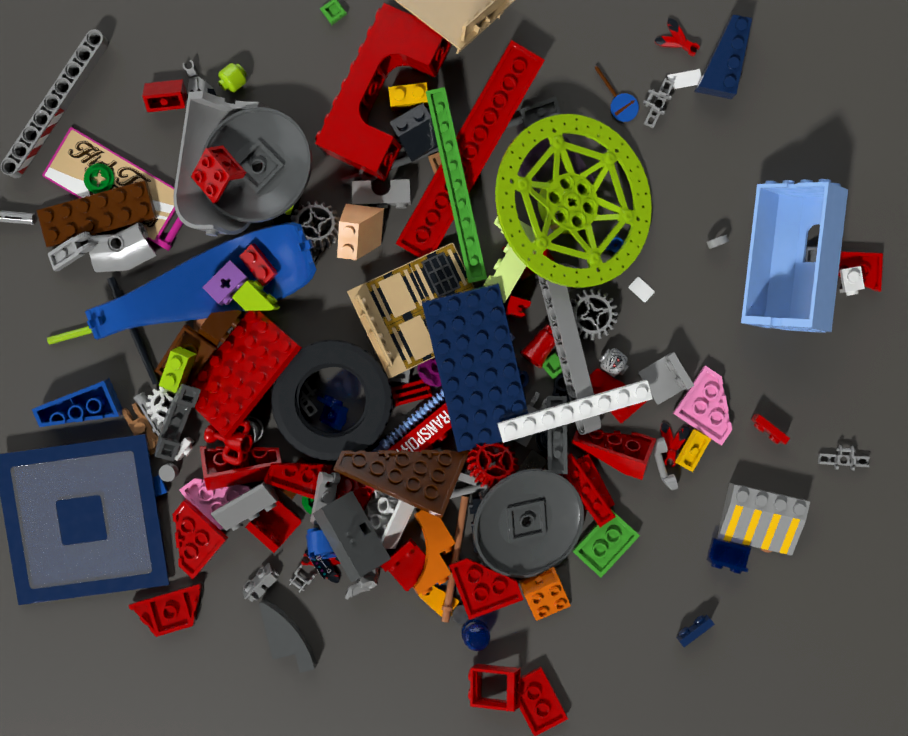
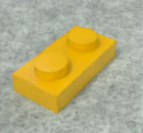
[675,429,711,472]

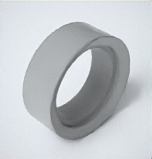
[707,234,729,249]

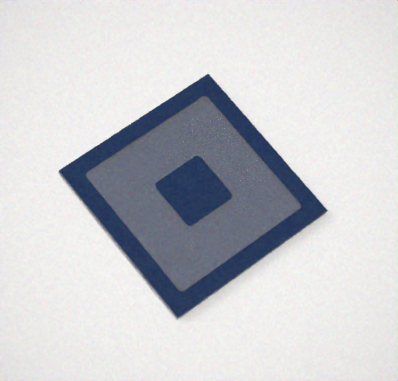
[0,434,170,605]

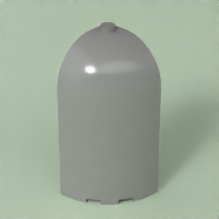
[174,91,269,236]

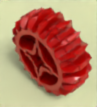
[467,442,518,490]

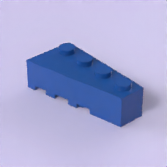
[32,378,123,427]

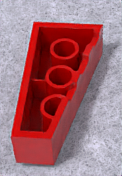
[200,446,282,491]

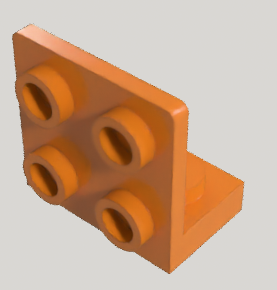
[519,567,571,621]

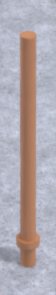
[441,496,469,623]

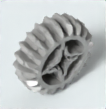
[290,201,340,252]
[570,288,618,340]

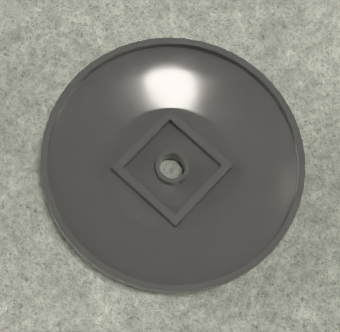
[201,107,312,223]
[473,469,584,578]

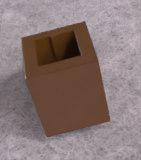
[198,310,241,346]

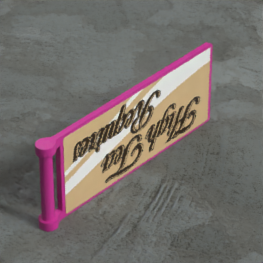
[42,127,183,251]

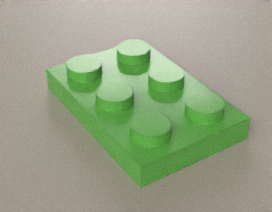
[572,509,640,578]

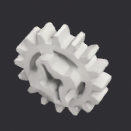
[146,386,176,425]

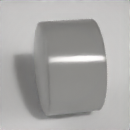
[159,463,179,482]

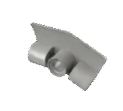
[88,222,157,272]

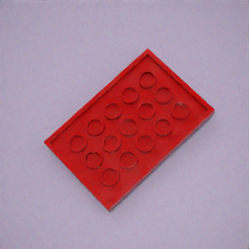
[191,311,302,439]

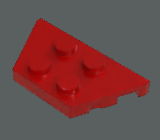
[128,583,201,637]

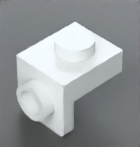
[839,266,865,296]
[175,437,195,461]

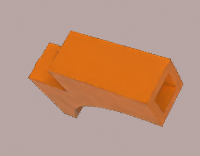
[413,510,456,595]

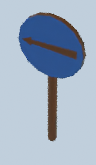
[595,66,639,122]

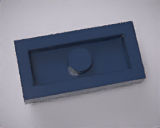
[676,615,715,647]

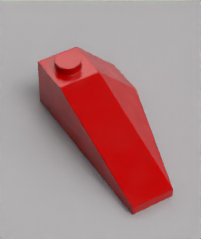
[572,429,656,480]

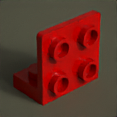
[191,145,246,203]
[245,500,302,553]
[381,538,426,591]

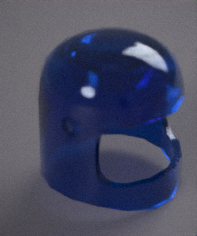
[461,619,491,651]

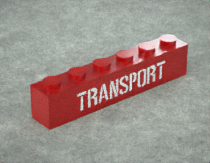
[388,403,452,452]

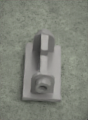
[242,563,280,602]

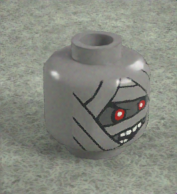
[599,348,629,377]

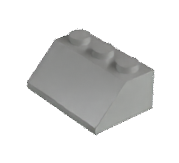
[211,482,279,531]

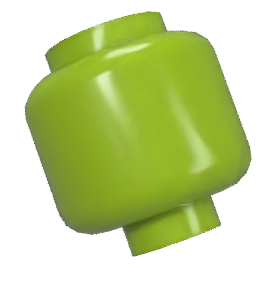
[218,63,247,92]

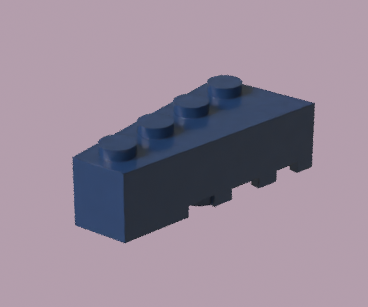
[694,14,752,99]

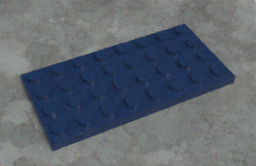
[422,283,528,452]

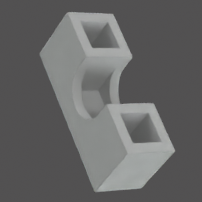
[352,179,411,209]

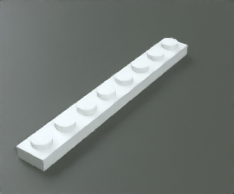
[497,380,652,443]

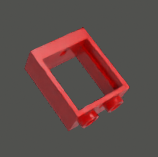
[468,664,521,712]

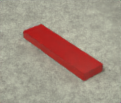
[563,453,616,528]

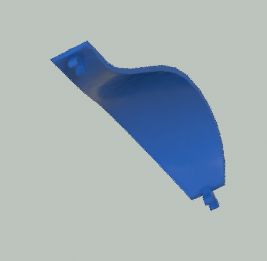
[85,222,317,340]

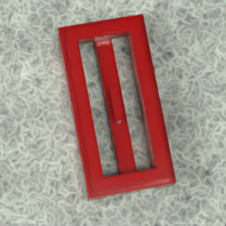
[391,380,432,407]

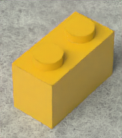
[388,82,429,111]

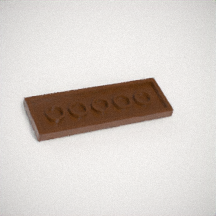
[36,180,157,248]

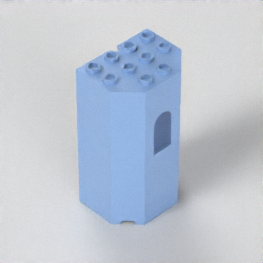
[741,179,848,333]

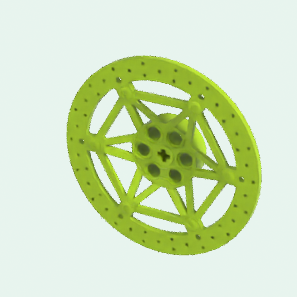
[495,114,652,288]

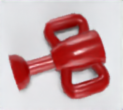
[204,419,253,465]

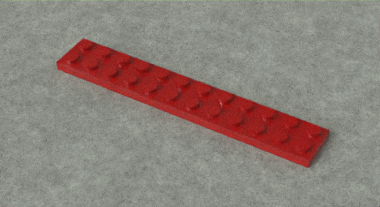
[396,40,545,258]

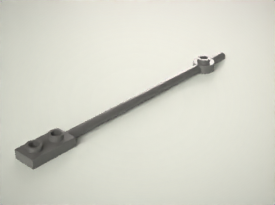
[341,97,562,186]

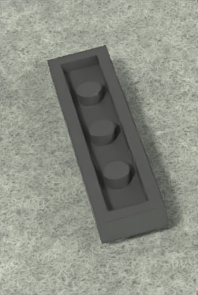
[547,396,568,474]

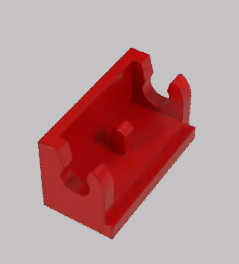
[505,296,531,318]

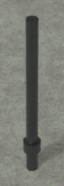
[107,277,160,385]

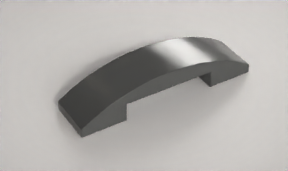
[155,384,201,461]

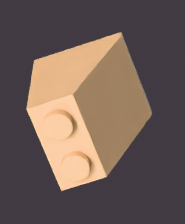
[337,204,384,260]

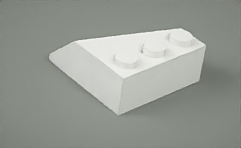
[364,489,414,549]

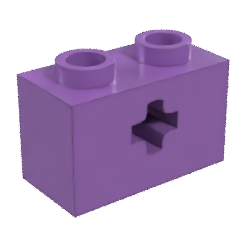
[202,260,249,306]

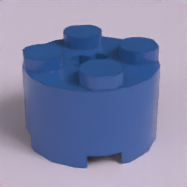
[306,528,337,560]

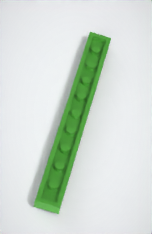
[426,87,487,283]

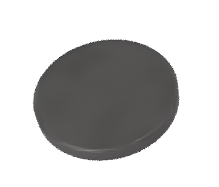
[452,605,469,624]

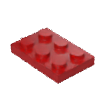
[519,666,568,736]

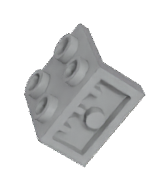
[638,352,694,404]

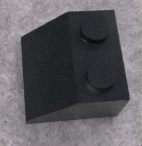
[389,103,438,162]

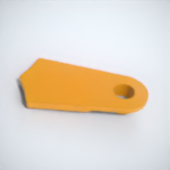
[418,585,459,617]

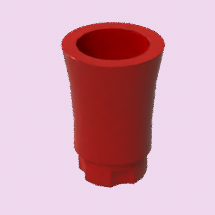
[520,324,555,368]

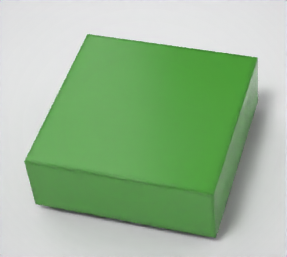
[320,0,347,25]
[542,353,562,379]

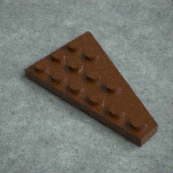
[333,450,469,518]

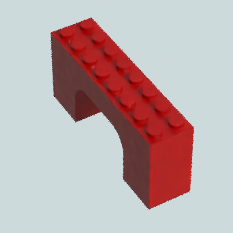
[315,3,452,181]

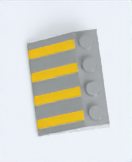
[717,483,810,555]

